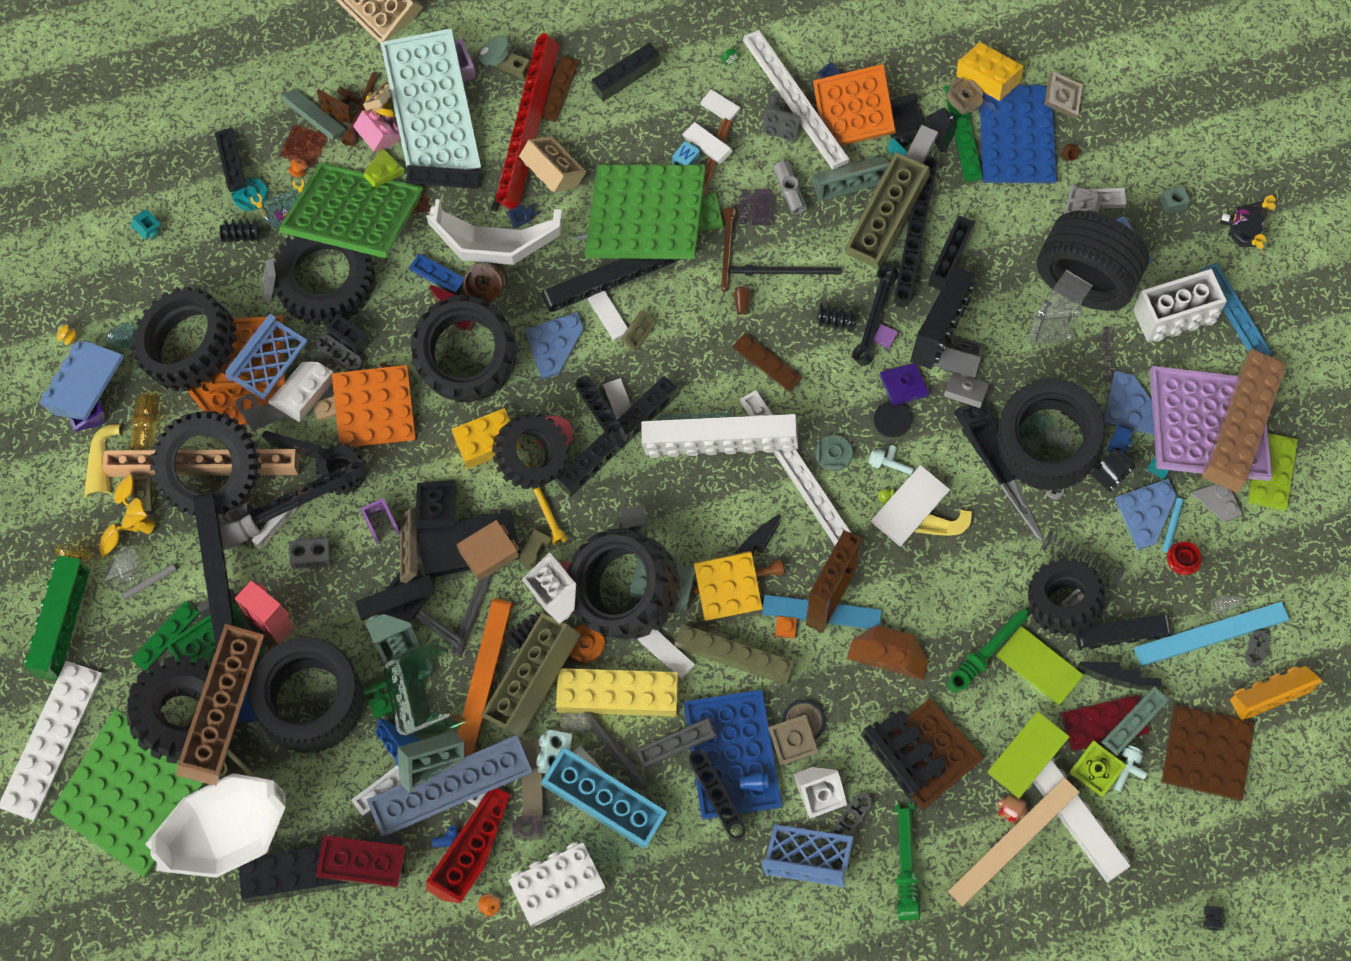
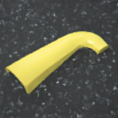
[84,424,120,498]
[914,510,972,536]

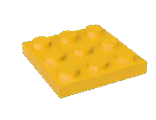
[693,551,762,621]

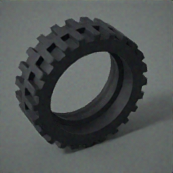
[131,287,237,391]

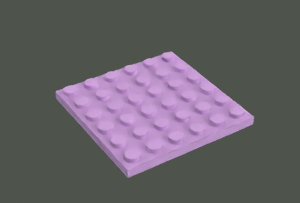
[1150,366,1272,481]

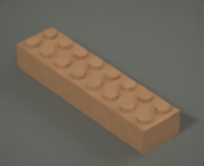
[1202,348,1287,493]
[176,624,264,786]

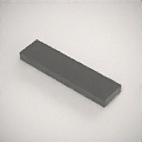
[636,718,717,769]

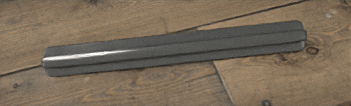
[451,573,493,657]
[582,712,649,791]

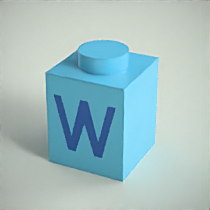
[672,141,700,165]

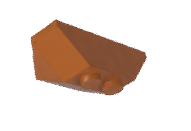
[847,625,928,680]

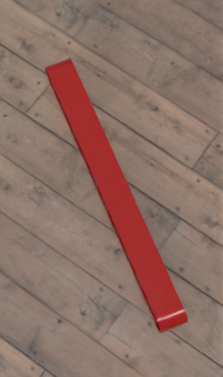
[496,33,559,210]

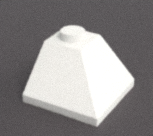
[794,767,847,819]

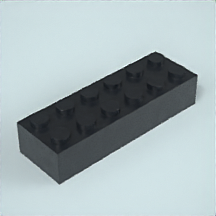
[910,266,976,370]

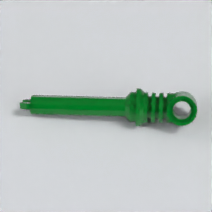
[946,607,1030,694]
[894,802,920,921]

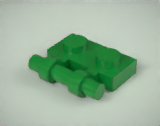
[363,673,413,720]

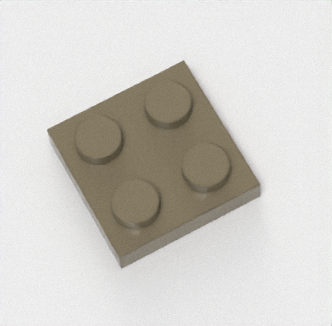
[1044,71,1083,118]
[768,714,820,766]

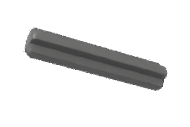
[416,610,464,648]

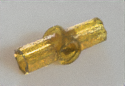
[130,394,154,450]

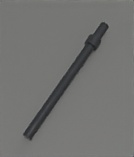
[730,265,841,276]

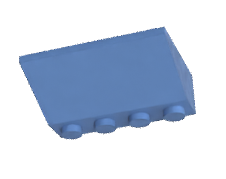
[39,341,124,420]

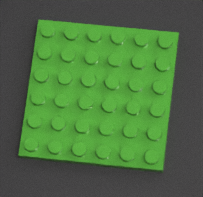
[279,162,423,258]
[585,165,706,259]
[49,709,206,877]

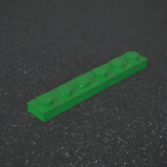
[944,85,983,183]

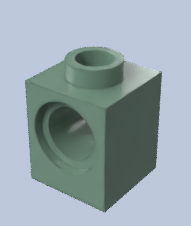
[1160,186,1191,215]

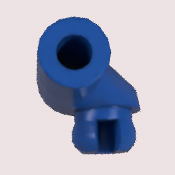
[432,825,460,848]

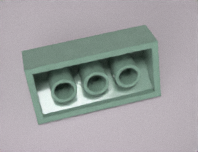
[812,156,890,201]
[365,614,421,665]

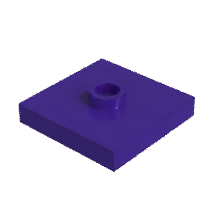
[879,363,929,406]

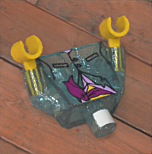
[250,178,305,236]

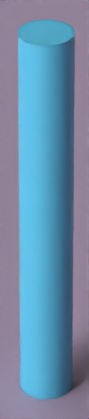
[1162,498,1184,552]

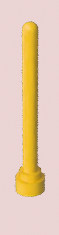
[525,463,567,546]

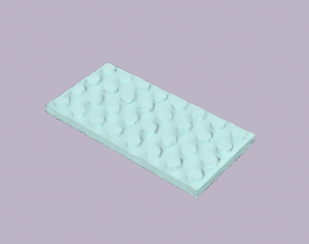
[380,29,481,170]

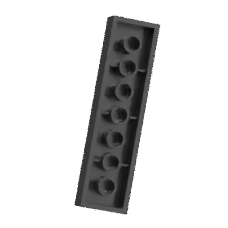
[238,833,408,903]

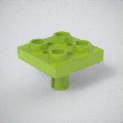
[1069,740,1127,797]

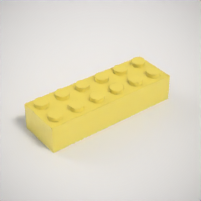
[556,668,678,717]

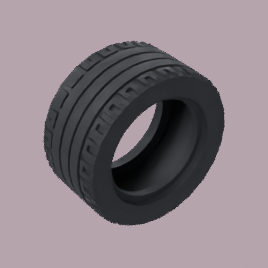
[1036,210,1150,311]
[998,378,1106,491]
[249,637,364,753]

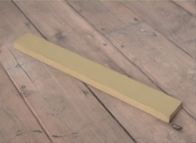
[948,777,1079,907]

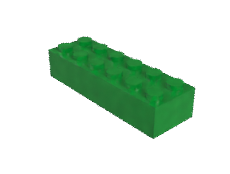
[24,556,90,681]

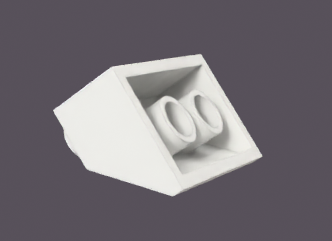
[268,362,333,422]

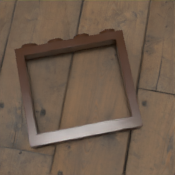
[806,530,862,633]

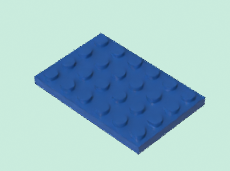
[980,85,1056,183]
[683,690,782,820]

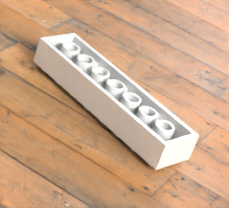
[641,414,798,458]

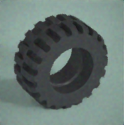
[492,413,570,489]
[1028,558,1105,636]

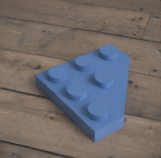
[524,312,583,380]
[1104,371,1154,435]
[1114,479,1176,550]

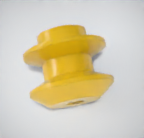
[57,324,77,345]

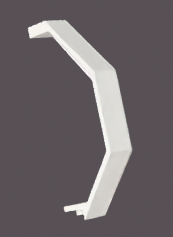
[426,199,563,265]
[145,773,285,878]

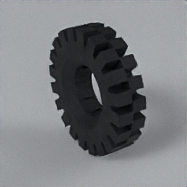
[127,655,238,764]

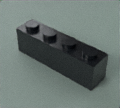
[591,42,660,102]
[928,215,975,291]

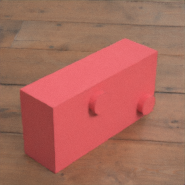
[235,581,295,645]

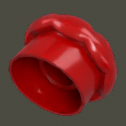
[1167,542,1202,575]

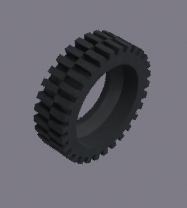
[274,236,375,326]
[150,411,261,516]

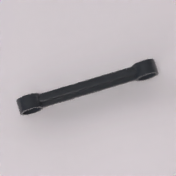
[852,263,898,366]

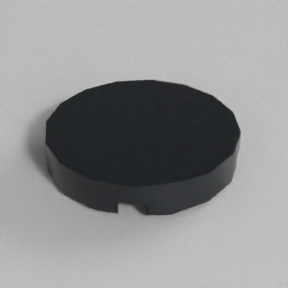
[873,401,912,438]

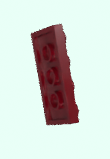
[1060,695,1150,752]
[316,835,406,889]

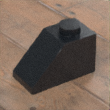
[925,107,956,153]

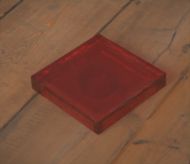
[280,125,327,167]

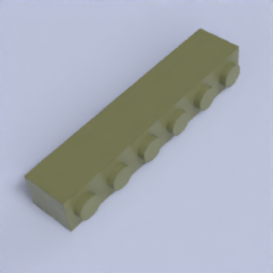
[675,624,794,685]

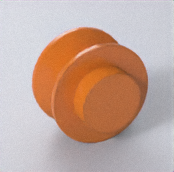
[288,159,308,178]
[478,893,501,917]

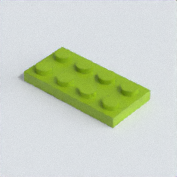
[1247,433,1298,511]

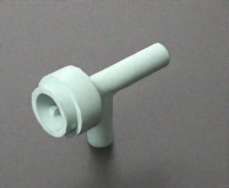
[868,445,913,475]
[1113,745,1147,792]

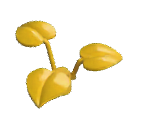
[100,473,155,558]

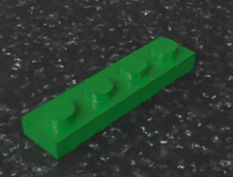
[131,601,200,672]

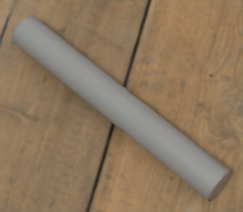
[121,564,176,600]

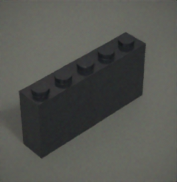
[417,510,521,579]

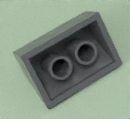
[933,336,985,378]

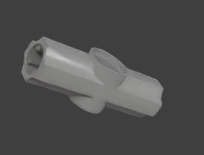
[773,160,807,215]

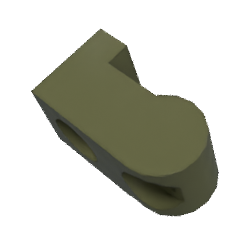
[496,52,530,81]
[520,529,552,568]

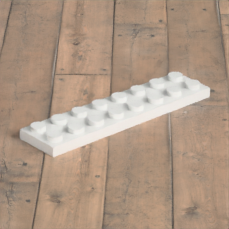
[0,661,103,822]

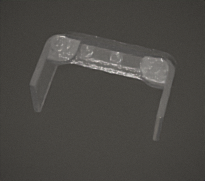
[1027,270,1093,346]

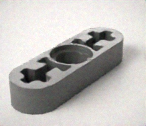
[316,334,363,372]
[830,793,872,845]

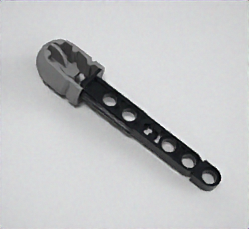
[218,459,370,550]

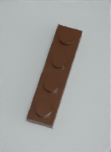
[541,56,579,122]
[733,333,802,393]

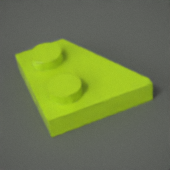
[364,149,404,188]

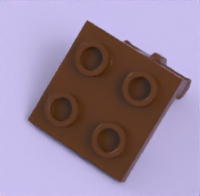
[317,86,361,124]

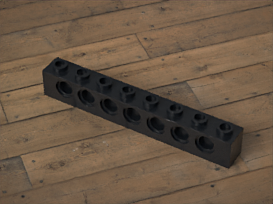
[556,376,678,497]

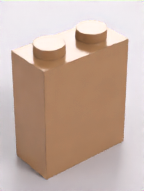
[456,520,519,581]

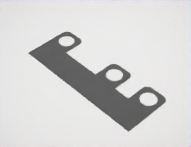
[235,361,334,431]

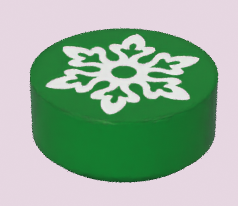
[721,48,740,66]

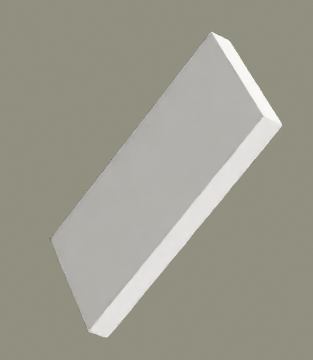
[871,465,950,547]

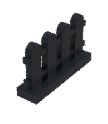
[860,711,945,799]

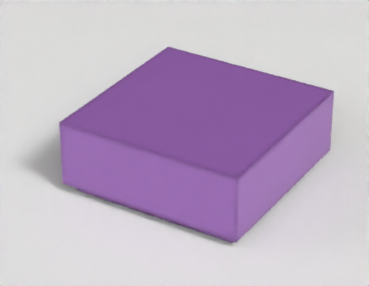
[873,324,898,349]

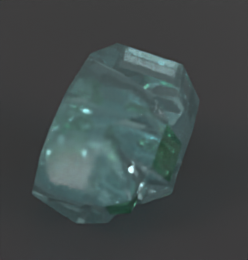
[106,321,135,349]

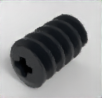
[220,218,260,243]
[817,302,857,333]
[504,611,540,650]

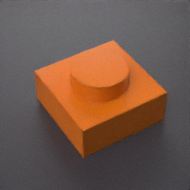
[775,616,797,639]

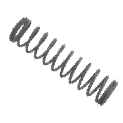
[1041,531,1125,588]

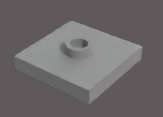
[944,372,989,408]

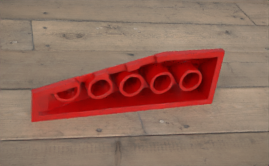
[426,788,510,904]

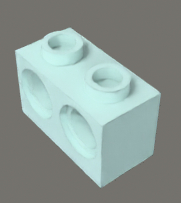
[536,729,572,774]

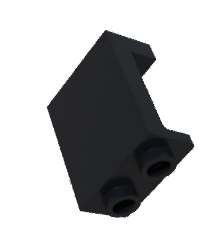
[890,93,929,147]

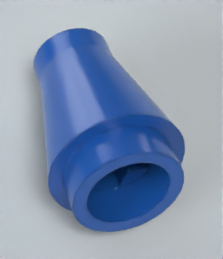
[740,771,770,792]

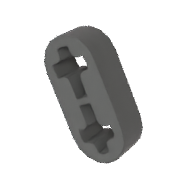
[1245,630,1269,668]

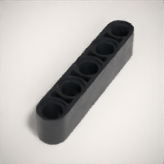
[575,376,627,446]
[1075,615,1173,650]
[689,749,746,843]

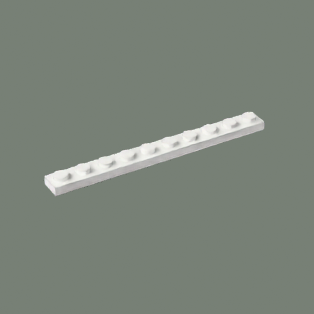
[743,30,849,170]
[740,390,851,545]

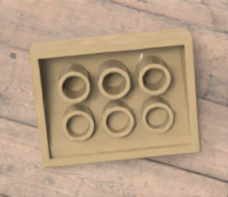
[336,0,423,44]

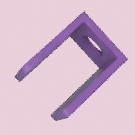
[360,498,400,545]

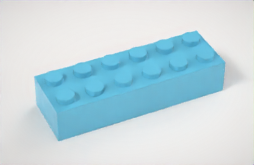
[540,747,667,848]

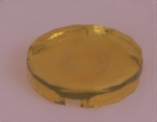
[53,544,94,561]

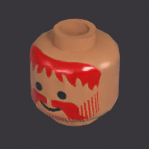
[997,794,1028,824]

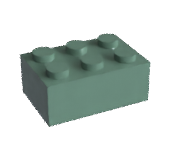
[629,557,696,611]

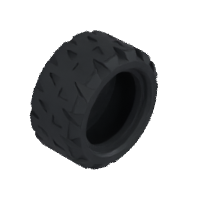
[411,295,517,403]
[567,528,680,640]

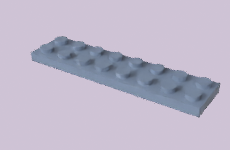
[366,735,532,836]

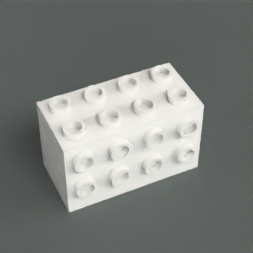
[1133,269,1227,342]
[508,842,605,928]

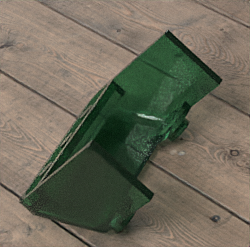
[384,643,466,737]

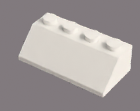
[522,552,576,624]

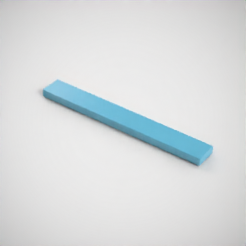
[1134,602,1289,667]

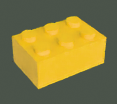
[956,42,1023,101]
[451,408,520,469]

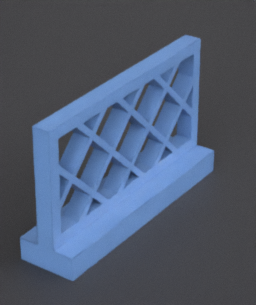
[225,314,307,400]
[762,825,854,887]

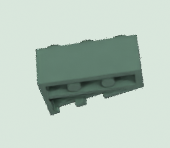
[398,731,464,793]

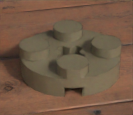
[946,78,983,114]

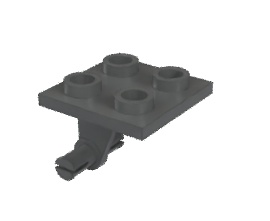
[762,92,800,142]

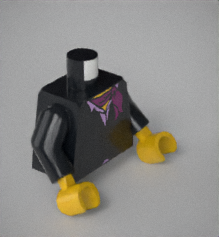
[1220,195,1276,249]

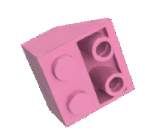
[353,110,401,151]

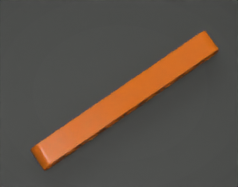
[457,598,513,757]

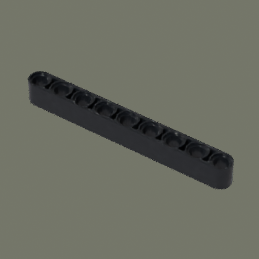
[894,156,937,308]
[541,248,698,312]
[193,492,235,649]

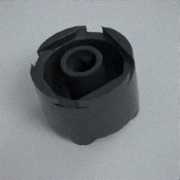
[1090,447,1136,492]

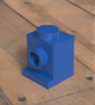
[1106,425,1133,454]

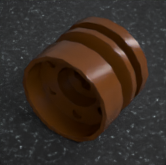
[464,262,507,303]

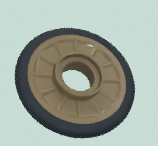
[782,700,826,740]

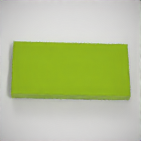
[996,626,1084,706]
[987,711,1069,798]

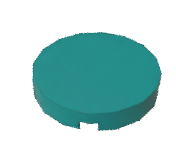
[232,177,268,211]

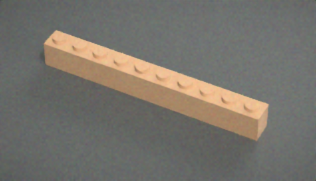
[103,449,299,477]

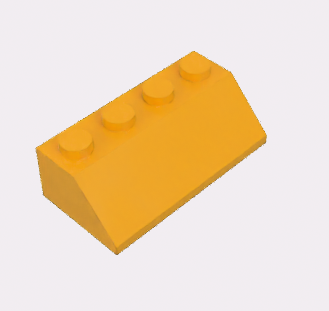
[1230,666,1322,720]

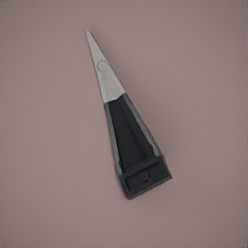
[954,400,1043,540]

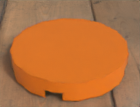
[569,625,605,663]

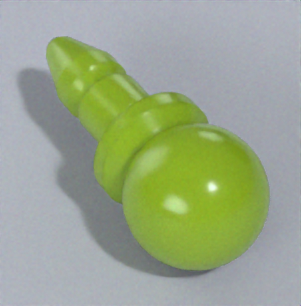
[878,488,897,504]

